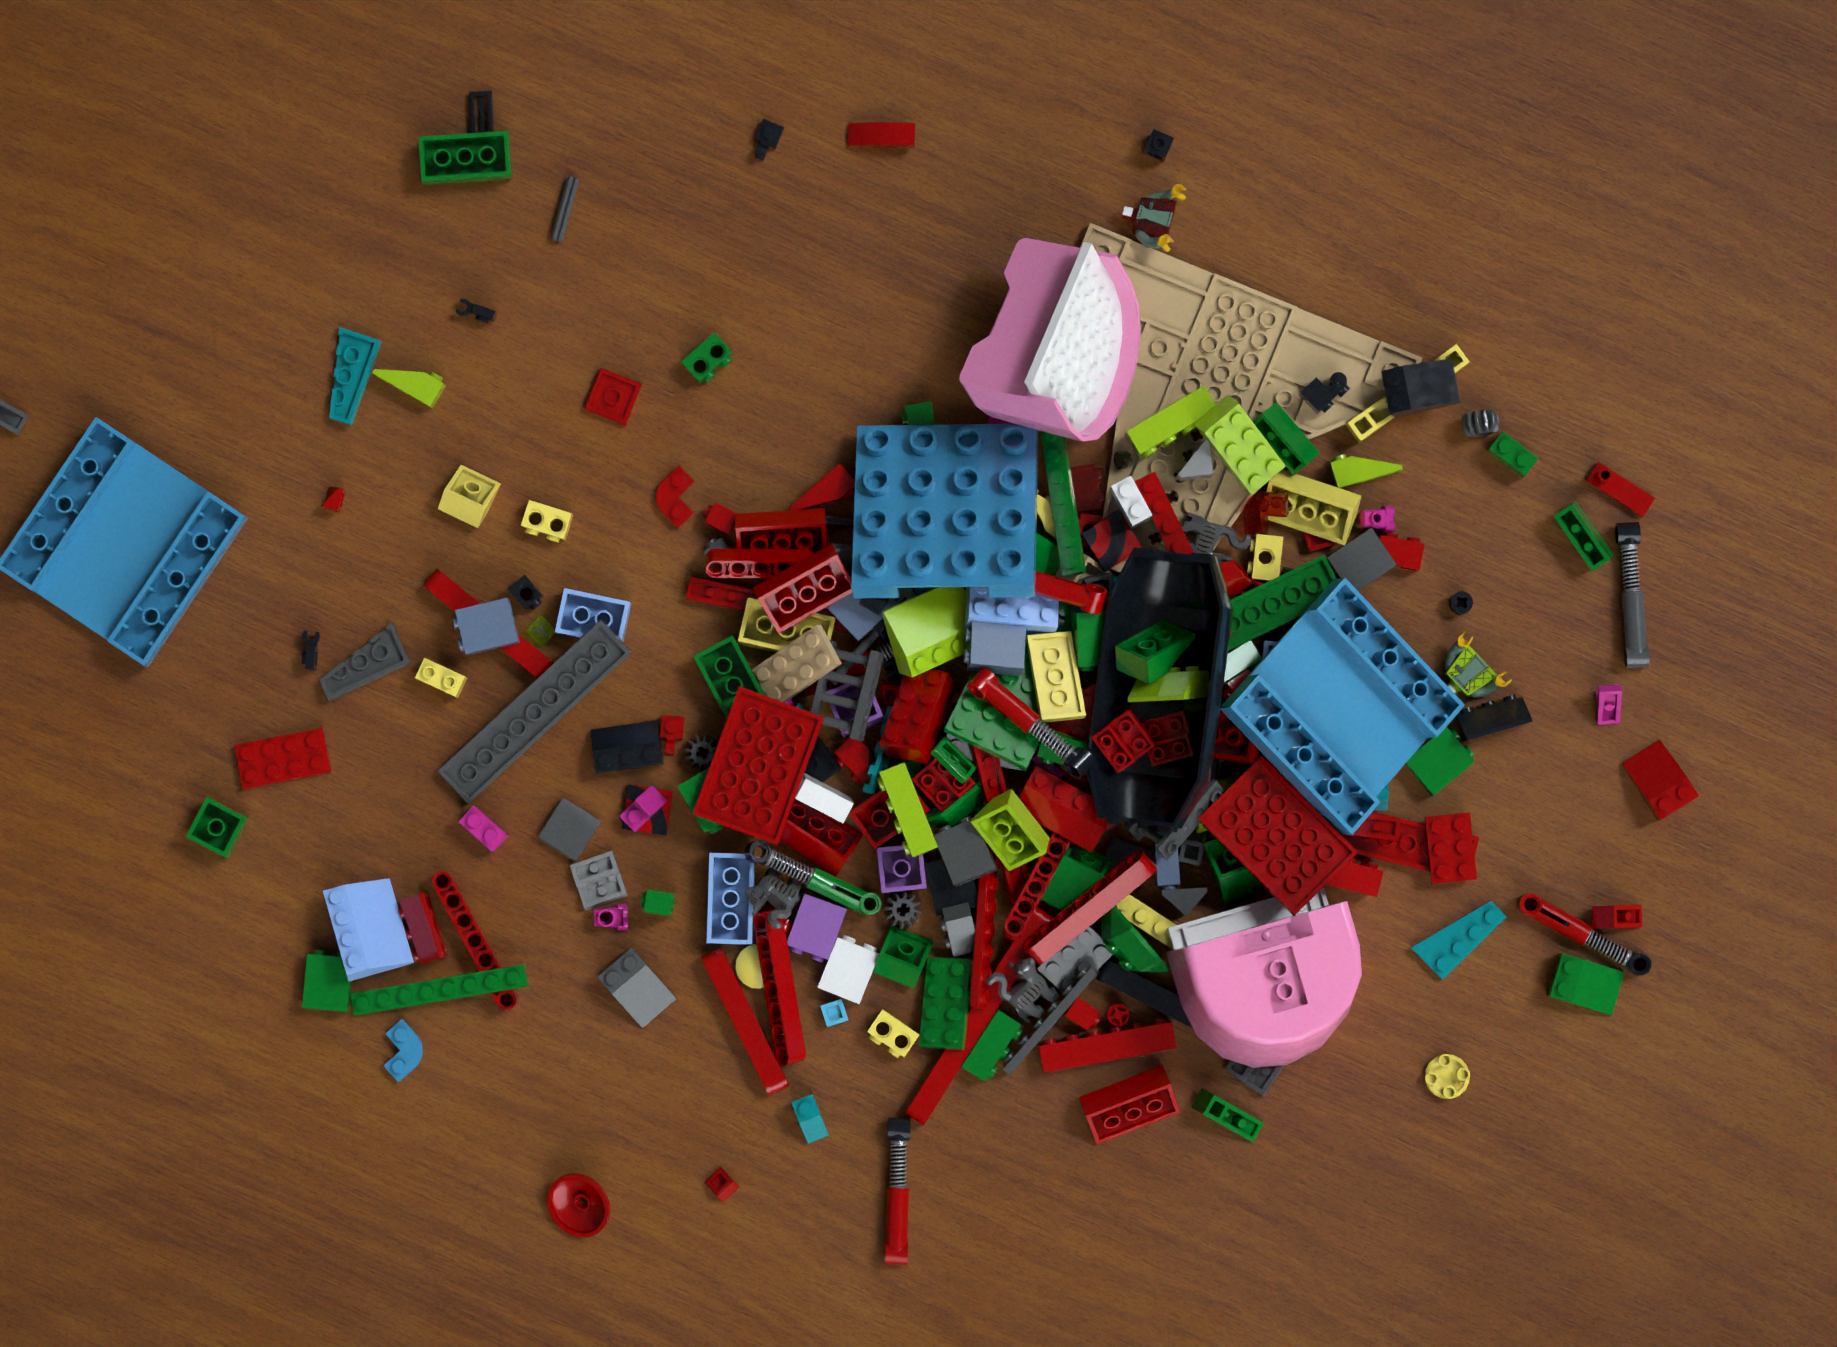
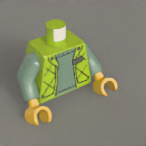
[1444,631,1512,698]

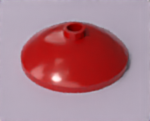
[547,1173,611,1238]

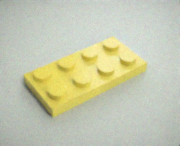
[1026,631,1086,723]

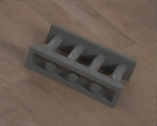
[808,640,884,741]
[1123,779,1225,861]

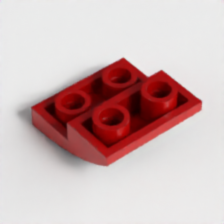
[1091,708,1156,773]
[1142,710,1195,767]
[911,758,975,812]

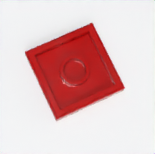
[584,368,642,426]

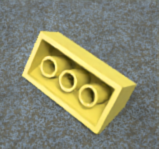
[1261,469,1361,545]
[738,598,836,653]

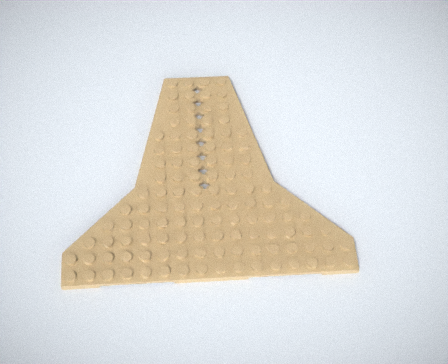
[1080,223,1422,573]

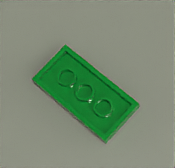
[919,957,973,1050]

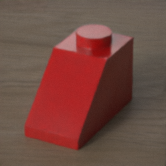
[1592,905,1642,929]

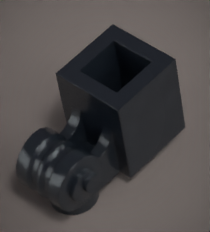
[1299,372,1350,414]

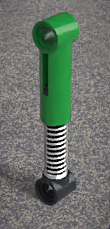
[744,840,881,916]

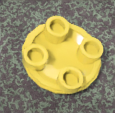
[735,944,764,989]
[1425,1054,1470,1099]

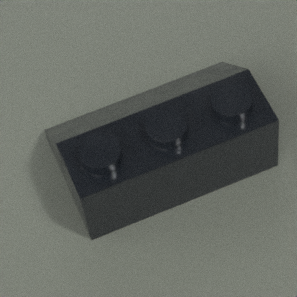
[1455,694,1533,742]
[591,720,664,774]

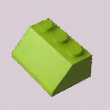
[1128,666,1209,702]
[971,789,1050,871]

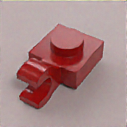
[660,715,685,755]

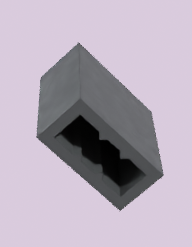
[1327,528,1397,591]
[934,816,998,887]

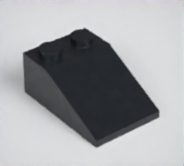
[1381,359,1461,418]

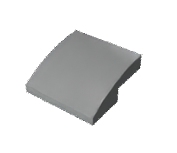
[570,851,628,911]

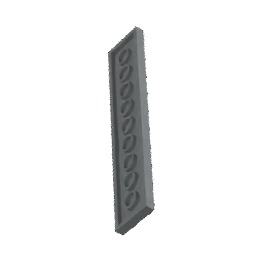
[438,619,632,804]

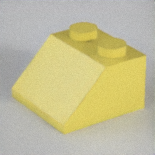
[438,465,501,528]

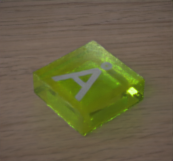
[526,615,555,646]

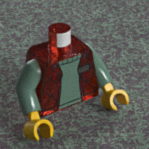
[1122,184,1186,252]

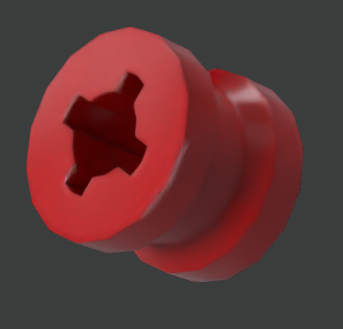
[1107,1003,1130,1026]

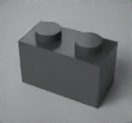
[940,902,975,957]

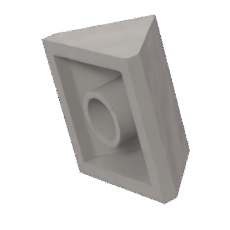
[1176,439,1213,481]

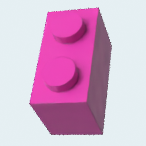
[459,805,509,852]

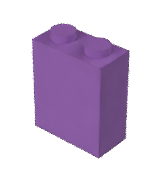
[787,894,847,963]

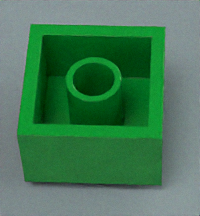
[186,797,250,858]

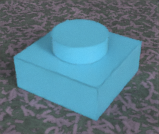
[820,999,849,1027]

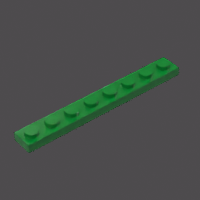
[1040,431,1086,578]
[350,964,529,1016]

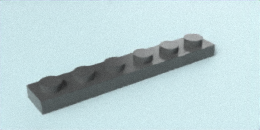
[1003,966,1099,1076]

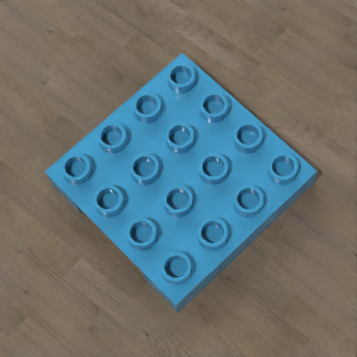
[0,417,248,667]
[851,424,1038,598]
[1220,578,1465,835]

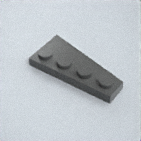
[319,623,411,702]

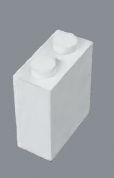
[1109,476,1152,530]
[795,773,854,823]
[817,935,879,1004]

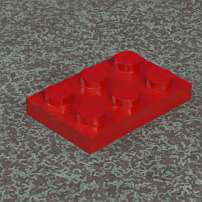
[1424,812,1477,884]

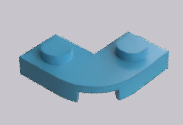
[384,1019,423,1082]

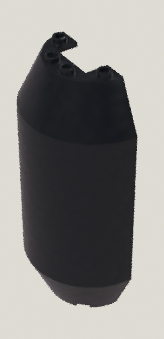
[1086,547,1233,833]

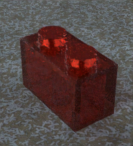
[1070,464,1105,513]

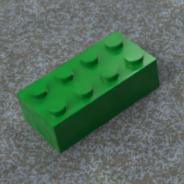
[419,131,513,185]
[693,635,765,719]

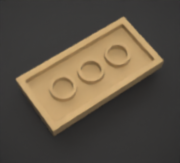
[752,624,842,703]

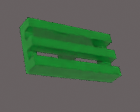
[930,737,976,784]

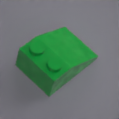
[1115,620,1196,684]
[1547,953,1625,1016]

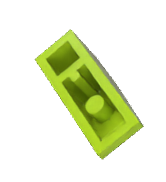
[372,369,446,409]
[1329,454,1403,489]

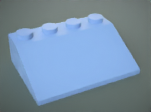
[323,878,414,982]

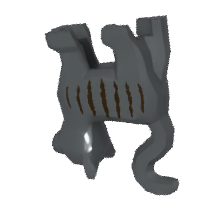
[1182,512,1251,563]
[745,866,806,929]
[987,957,1060,1022]

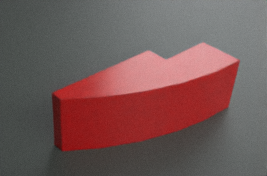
[848,122,916,148]

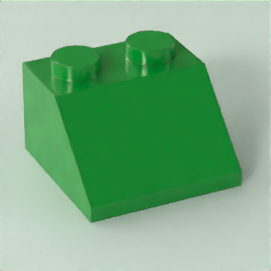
[873,926,933,989]

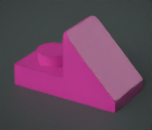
[1595,685,1622,725]
[620,785,668,832]

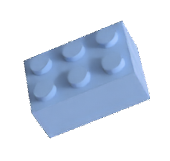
[555,588,632,642]

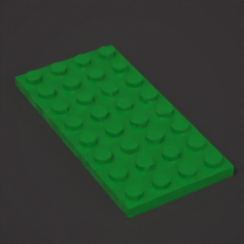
[944,601,1072,770]

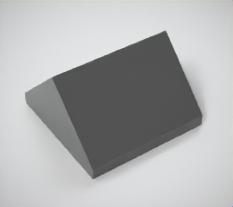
[1160,888,1207,916]

